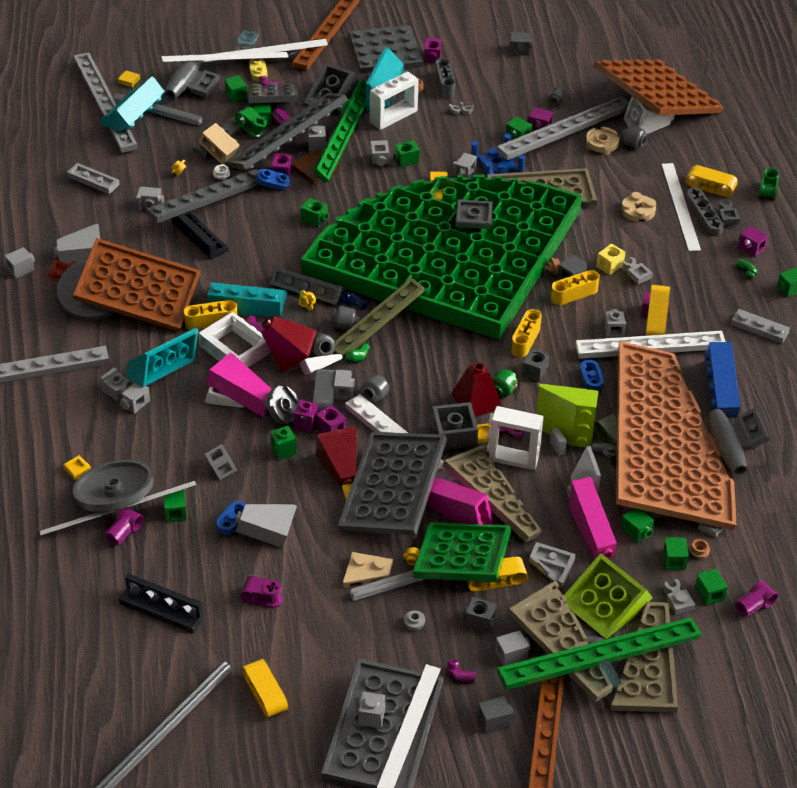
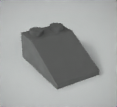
[304,63,358,114]

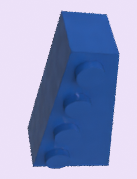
[703,342,740,417]

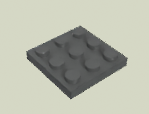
[248,83,298,103]

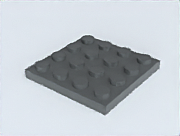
[349,25,423,73]

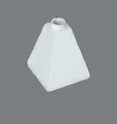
[624,96,675,134]

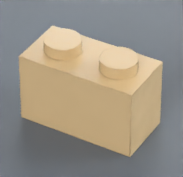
[198,123,240,165]

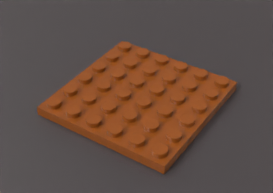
[593,59,724,115]

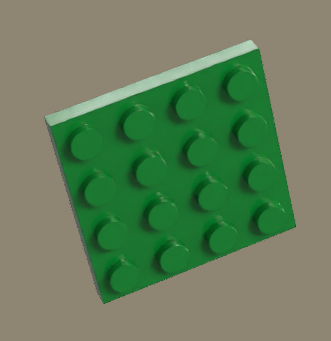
[413,522,511,582]

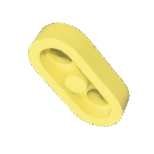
[249,58,267,82]

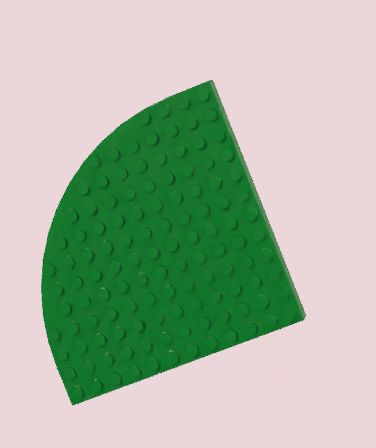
[301,175,582,340]

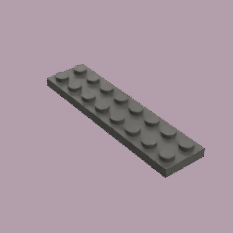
[227,93,347,170]

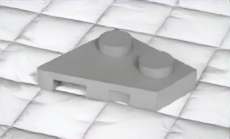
[529,542,576,588]

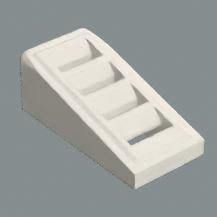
[299,354,343,375]
[205,387,244,408]

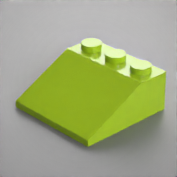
[536,383,598,448]
[564,553,653,639]

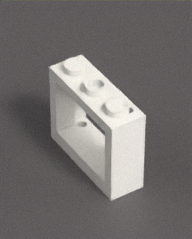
[370,71,418,130]
[199,312,270,367]
[487,406,543,471]

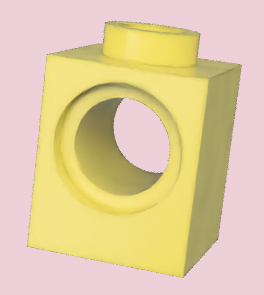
[596,244,625,275]

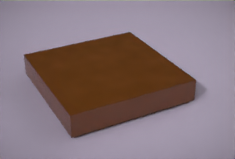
[292,150,340,184]

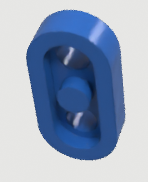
[256,169,290,190]
[580,360,604,391]
[216,501,246,535]

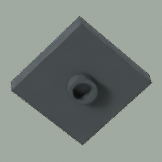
[455,200,493,229]

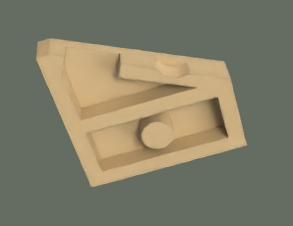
[343,552,393,588]

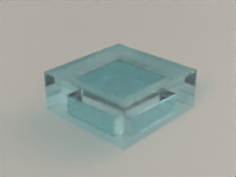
[238,30,259,47]
[599,658,622,688]

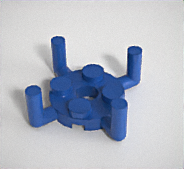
[471,134,525,178]

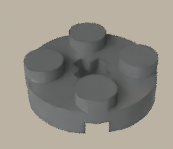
[264,386,299,426]

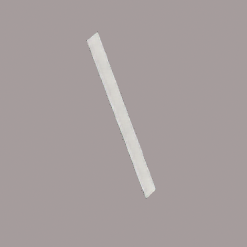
[204,39,328,62]
[161,52,288,62]
[662,163,701,251]
[40,481,196,535]
[377,664,440,788]

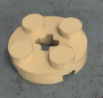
[586,127,620,155]
[621,192,656,222]

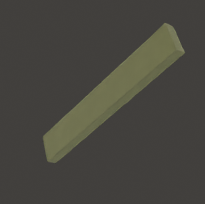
[334,278,425,360]

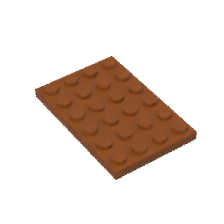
[73,238,201,332]

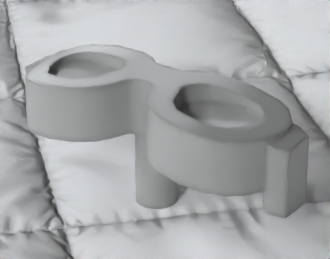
[449,102,474,115]

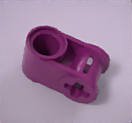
[240,576,283,608]

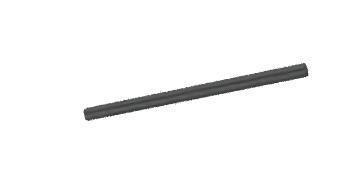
[94,662,231,788]

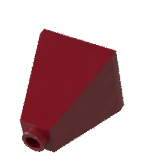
[261,316,317,372]
[452,362,503,417]
[315,426,357,486]

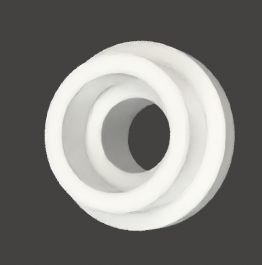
[213,165,230,180]

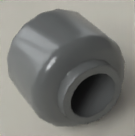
[621,125,647,149]
[331,306,359,332]
[310,333,335,357]
[361,375,389,403]

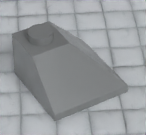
[567,446,601,498]

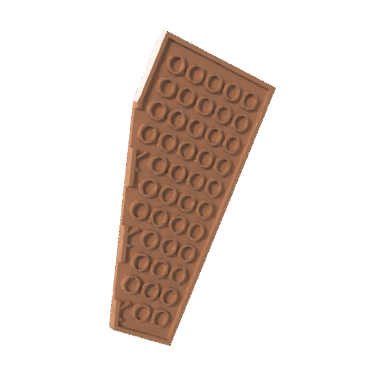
[616,341,736,531]

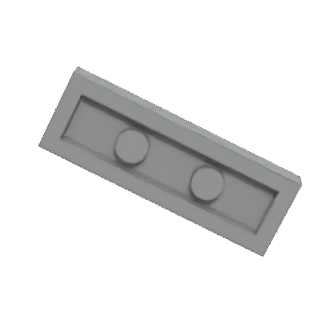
[67,163,119,194]
[731,309,790,344]

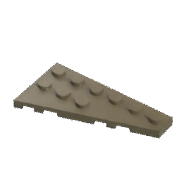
[487,168,597,206]
[442,445,541,542]
[508,580,613,702]
[611,602,678,713]

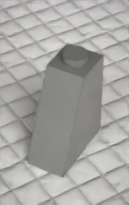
[54,224,100,265]
[235,504,297,548]

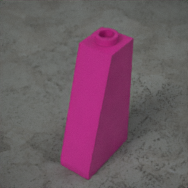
[206,352,271,417]
[426,477,494,525]
[568,477,617,559]

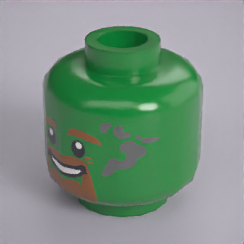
[492,369,518,397]

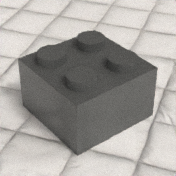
[432,402,478,450]

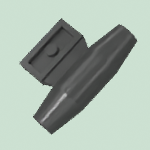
[164,53,220,100]
[708,408,770,476]

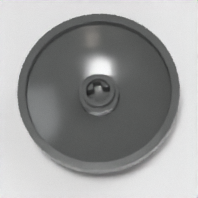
[57,259,116,321]
[73,460,154,512]

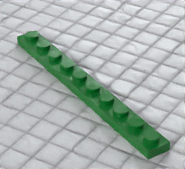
[312,78,367,183]
[497,617,701,690]

